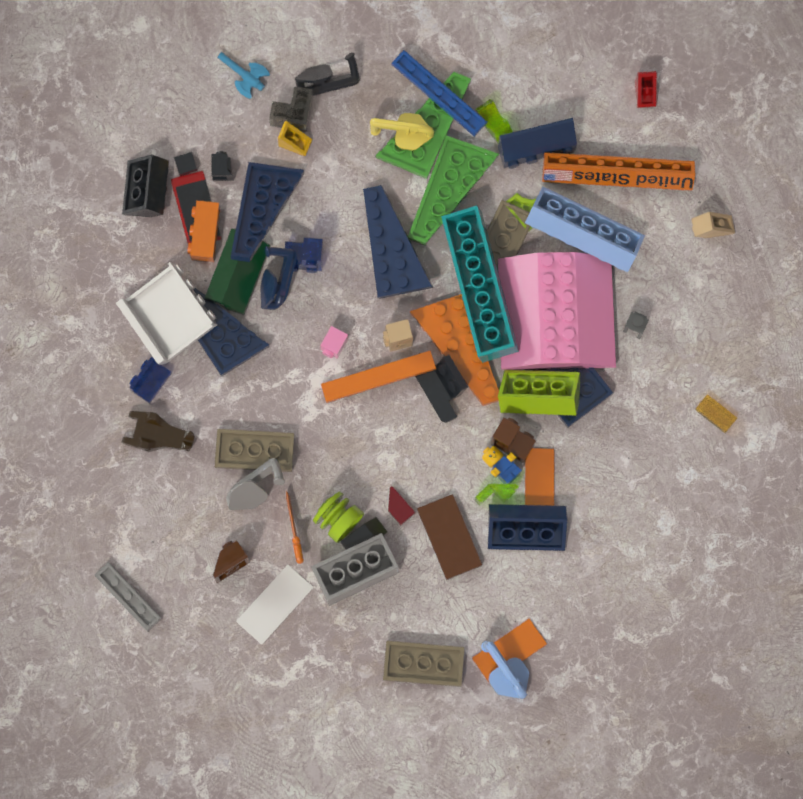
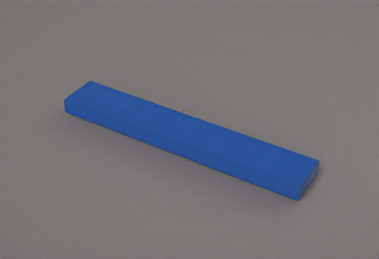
[391,50,487,137]

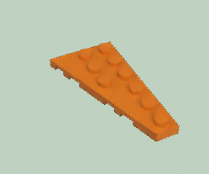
[410,294,499,406]

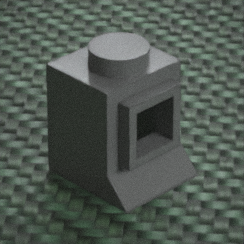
[623,312,649,339]

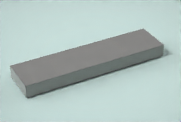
[94,562,162,632]

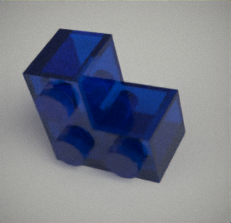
[285,238,324,273]

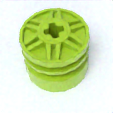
[313,491,364,543]

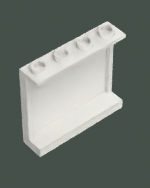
[116,262,217,366]

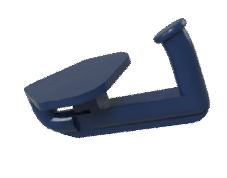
[260,246,297,310]

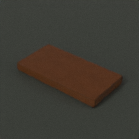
[417,494,482,580]

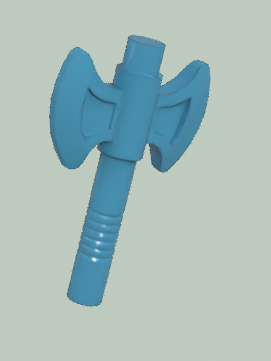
[217,52,270,99]

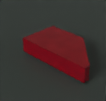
[388,486,415,526]

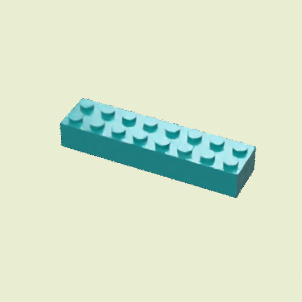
[441,205,519,363]

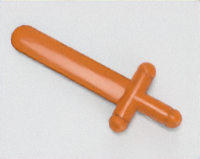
[286,491,304,564]

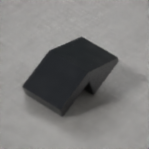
[341,517,388,550]

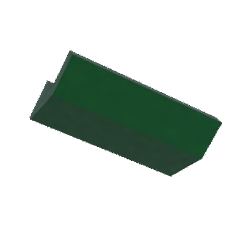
[205,228,271,315]

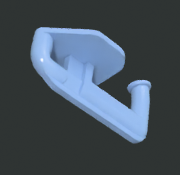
[481,641,529,699]

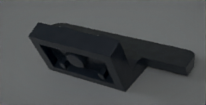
[415,353,468,423]

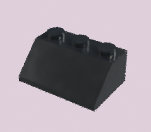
[122,154,169,217]

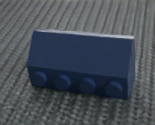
[498,117,577,169]
[488,504,567,551]

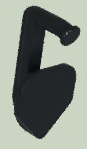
[295,52,360,96]

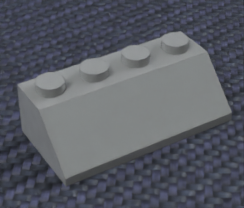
[311,533,399,606]

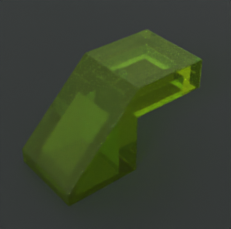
[475,99,513,143]
[474,484,519,506]

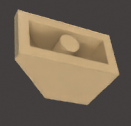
[691,212,735,238]

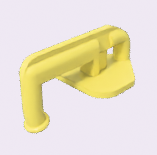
[370,113,434,151]

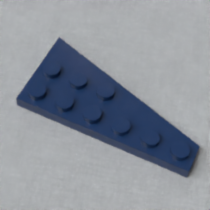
[193,288,270,377]

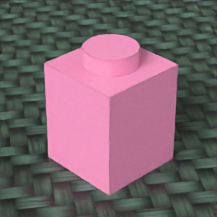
[320,326,348,359]

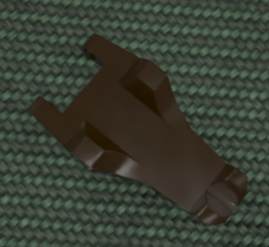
[121,411,195,452]

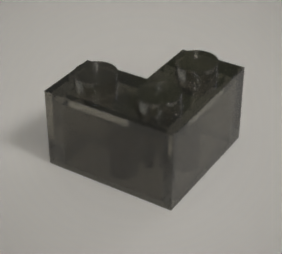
[269,86,313,132]

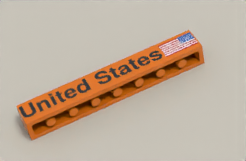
[542,153,695,191]

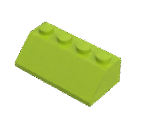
[498,370,580,416]

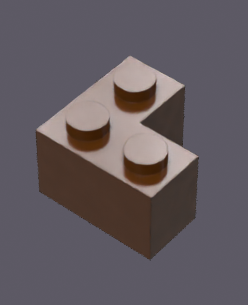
[490,417,536,463]

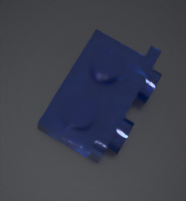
[129,357,172,404]

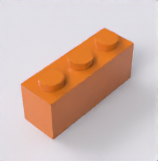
[187,201,220,262]

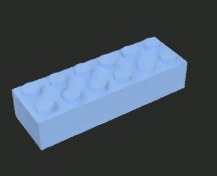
[525,187,645,272]

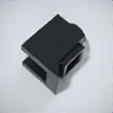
[211,151,234,181]

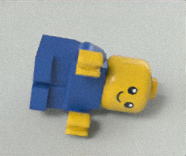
[482,446,522,487]

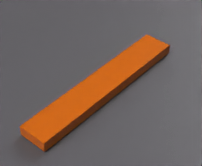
[321,350,436,403]

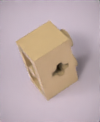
[383,319,413,352]

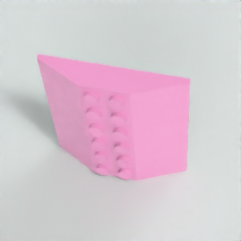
[498,252,616,370]

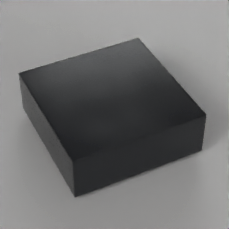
[174,152,198,176]

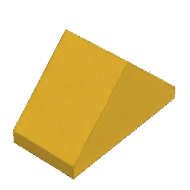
[278,121,313,156]

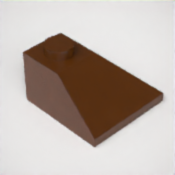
[213,541,250,584]

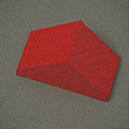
[635,71,657,108]

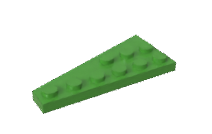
[375,72,471,179]
[408,135,499,245]

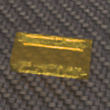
[695,394,737,433]

